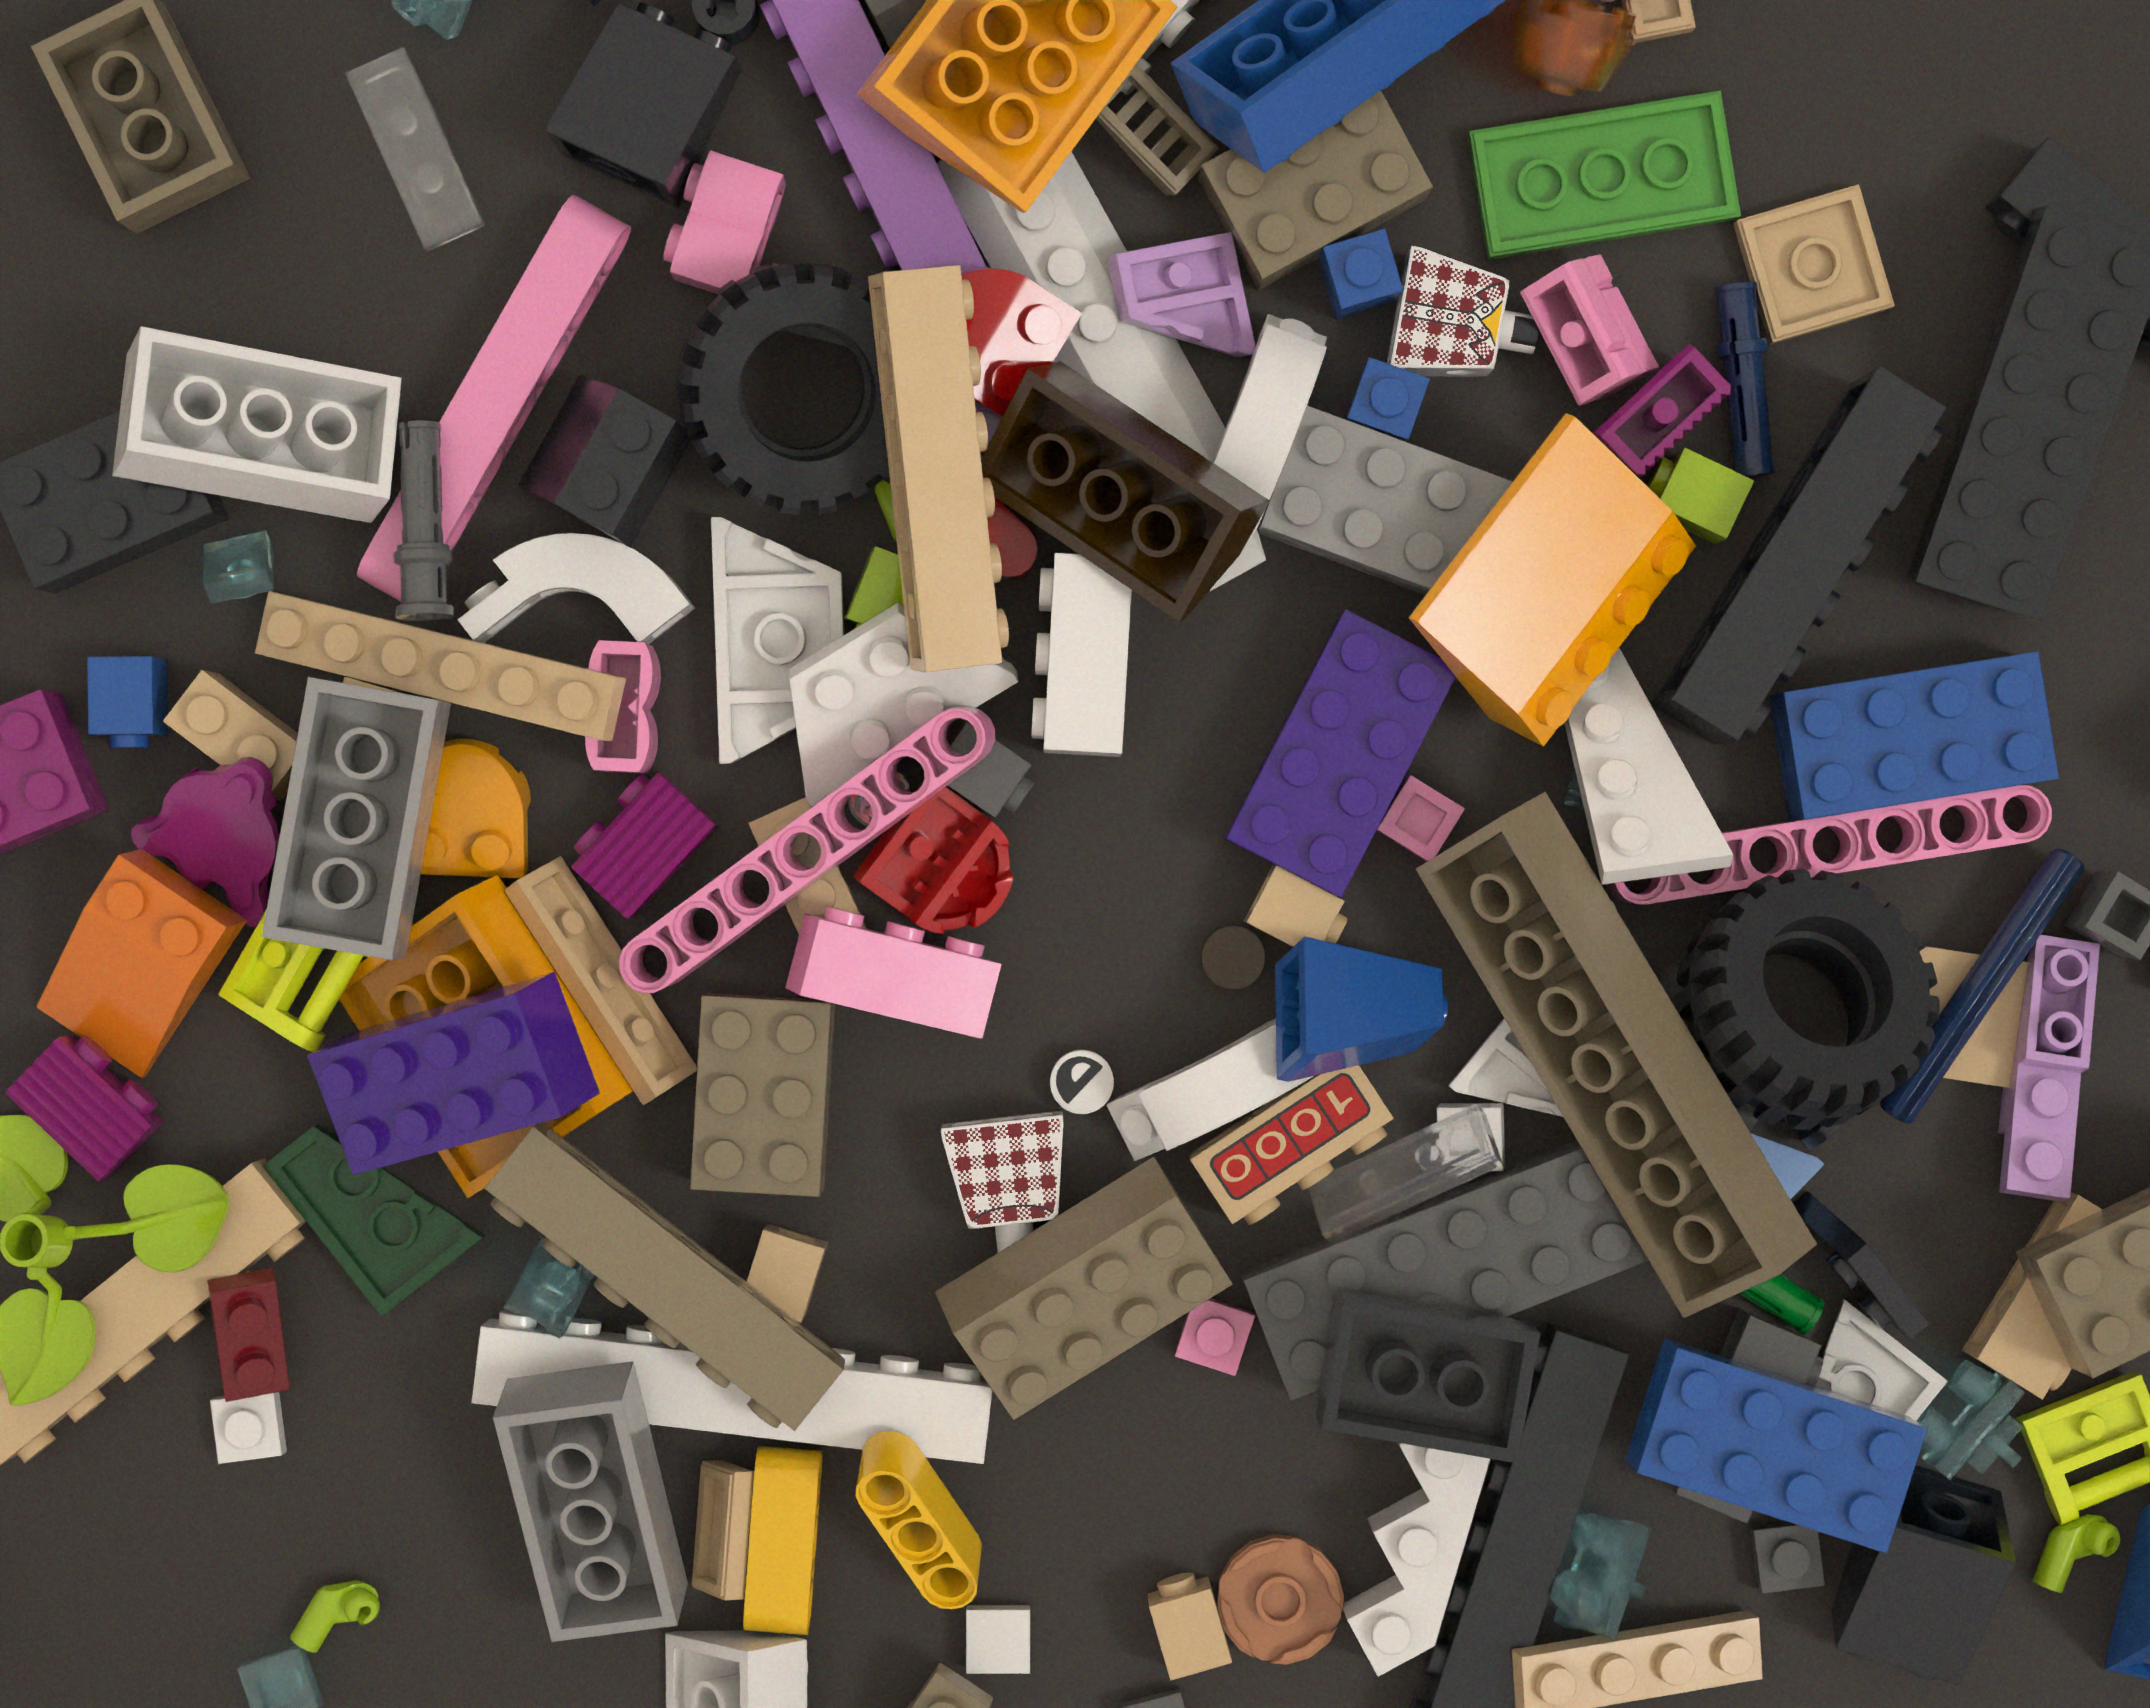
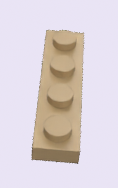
[504,856,697,1106]
[1512,1610,1763,1708]

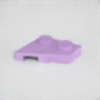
[1106,232,1256,358]

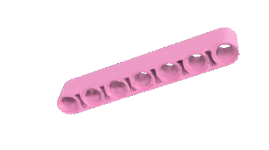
[357,194,631,602]
[619,707,995,993]
[1606,785,2052,904]

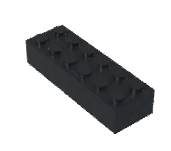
[1908,206,2150,621]
[1651,366,1947,744]

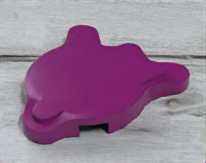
[131,757,280,927]

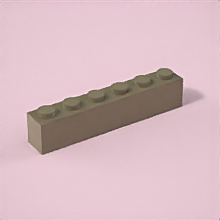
[484,1122,845,1431]

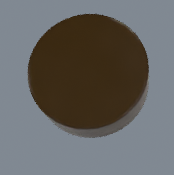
[1201,925,1265,989]

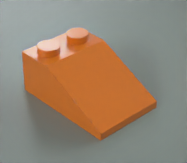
[37,849,247,1078]

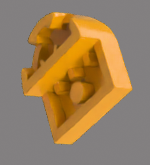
[421,739,531,878]

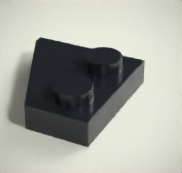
[1793,1191,1929,1341]

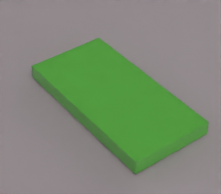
[1467,91,1741,260]

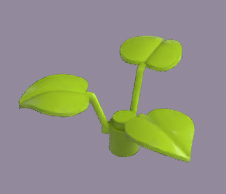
[0,1115,230,1406]

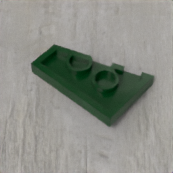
[263,1125,486,1317]

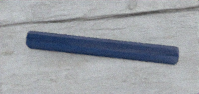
[1880,848,2085,1124]

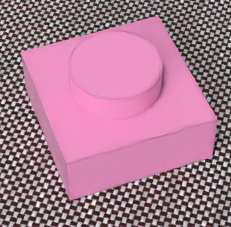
[1376,775,1465,862]
[1174,1298,1255,1376]

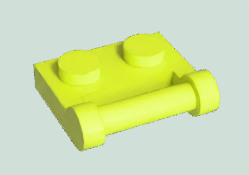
[218,909,370,1052]
[2016,1371,2150,1525]

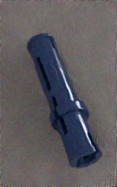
[1715,282,1776,477]

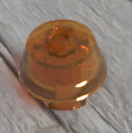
[1511,0,1636,96]

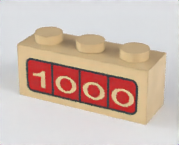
[1188,1065,1394,1225]

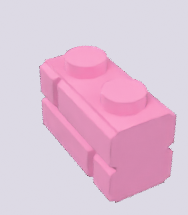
[1520,254,1659,406]

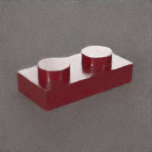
[207,1268,290,1402]

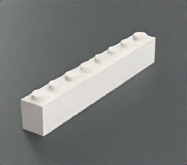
[472,1310,992,1464]

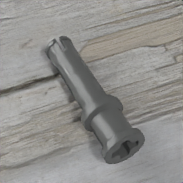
[393,420,454,621]

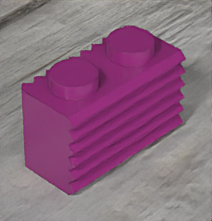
[1593,344,1731,478]
[571,772,719,919]
[5,1035,164,1182]

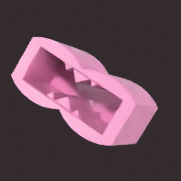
[663,150,786,295]
[585,640,661,774]

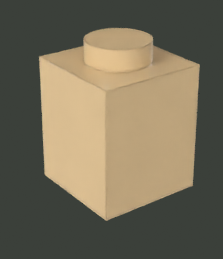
[1244,865,1348,947]
[747,1223,828,1322]
[1147,1572,1232,1681]

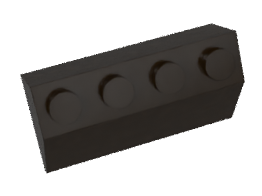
[981,361,1270,622]

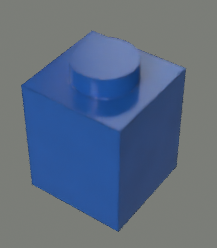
[1318,229,1403,320]
[1345,357,1430,442]
[87,656,168,748]

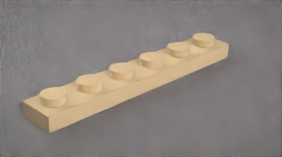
[255,591,627,741]

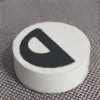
[1050,1049,1114,1114]

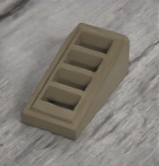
[1096,64,1219,196]

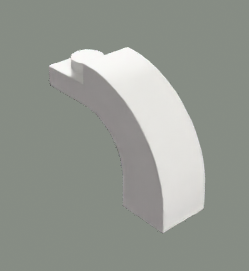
[1212,314,1327,535]
[458,533,695,644]
[1106,1018,1314,1161]

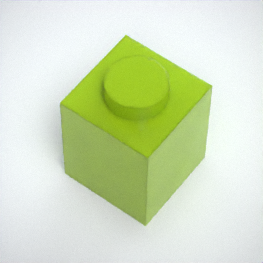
[1647,448,1754,544]

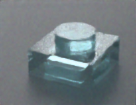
[203,530,274,604]
[237,1645,323,1708]

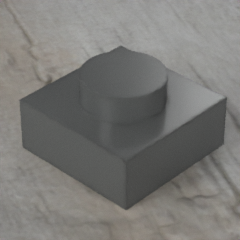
[1749,1521,1825,1594]

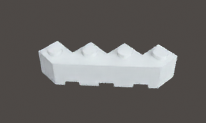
[1343,1443,1490,1677]

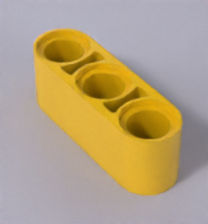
[856,1431,982,1609]
[743,1446,823,1635]

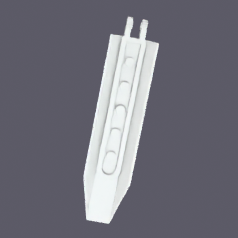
[937,152,1266,591]

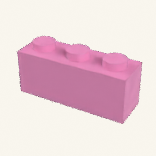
[785,906,1001,1039]

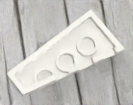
[1564,648,1733,885]

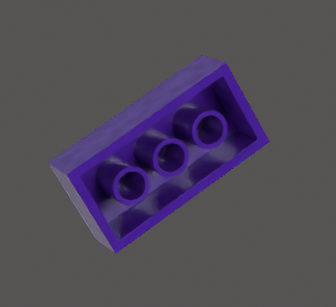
[1223,609,1456,898]
[307,972,600,1175]

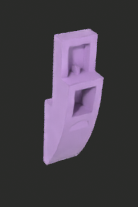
[1998,935,2100,1202]

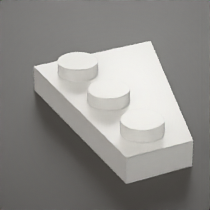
[1815,1299,1948,1421]

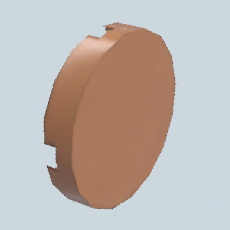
[1216,1534,1344,1665]

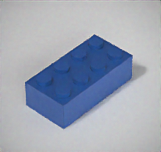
[1769,651,2059,820]
[1625,1337,1927,1553]

